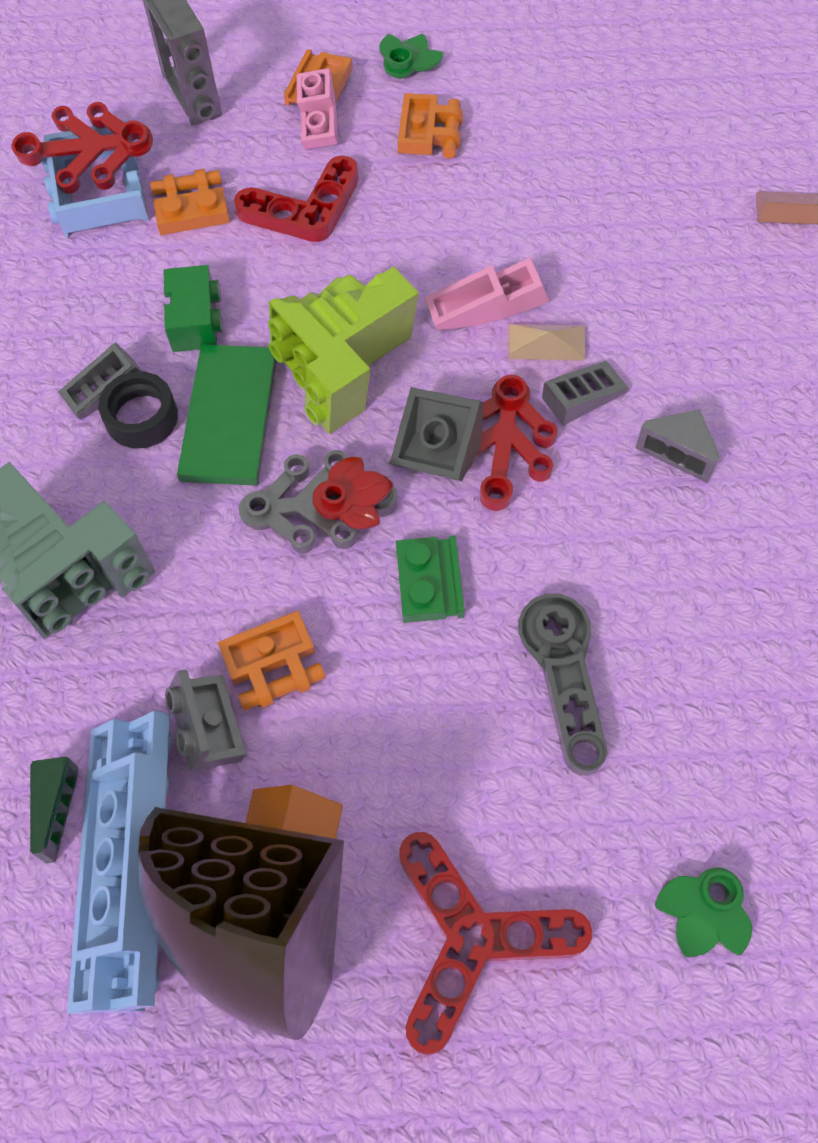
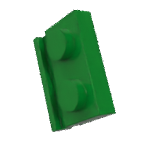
[396,535,464,623]

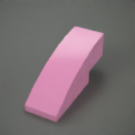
[424,257,549,330]

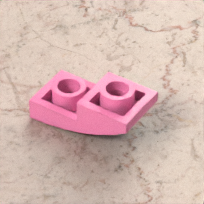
[297,68,338,149]

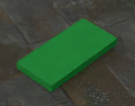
[177,344,277,486]

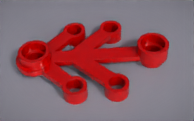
[11,102,153,194]
[469,375,557,511]

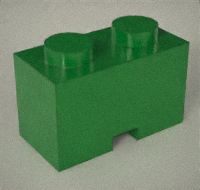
[164,265,223,352]

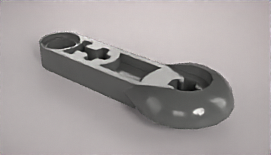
[518,594,607,776]

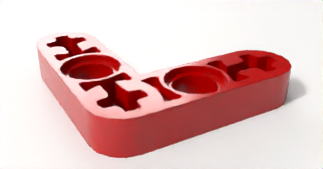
[234,155,359,242]

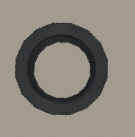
[98,371,178,449]

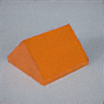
[245,785,343,839]

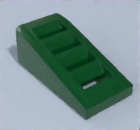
[30,757,79,863]

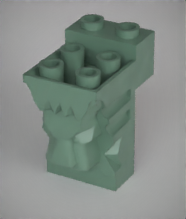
[0,461,155,640]

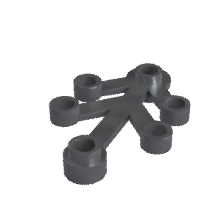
[239,450,397,554]

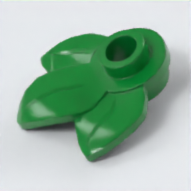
[379,34,443,79]
[655,867,752,958]

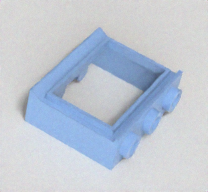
[42,120,149,237]

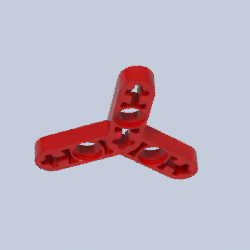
[399,832,592,1055]

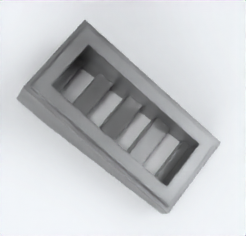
[58,342,142,420]
[542,361,628,426]

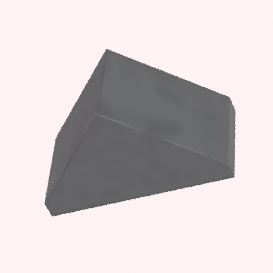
[635,409,720,483]

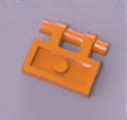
[397,93,463,159]
[150,168,230,235]
[217,610,326,711]

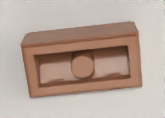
[756,191,818,224]

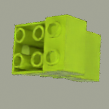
[268,266,419,435]

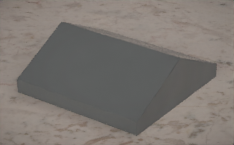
[389,387,484,482]

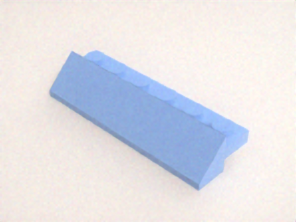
[67,711,172,1014]

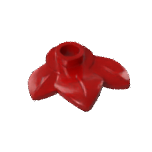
[312,457,393,529]

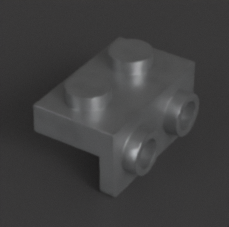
[165,670,246,771]

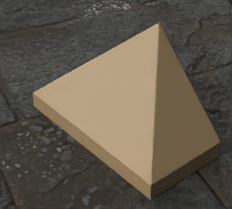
[509,324,585,361]

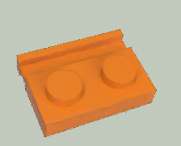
[284,49,353,106]

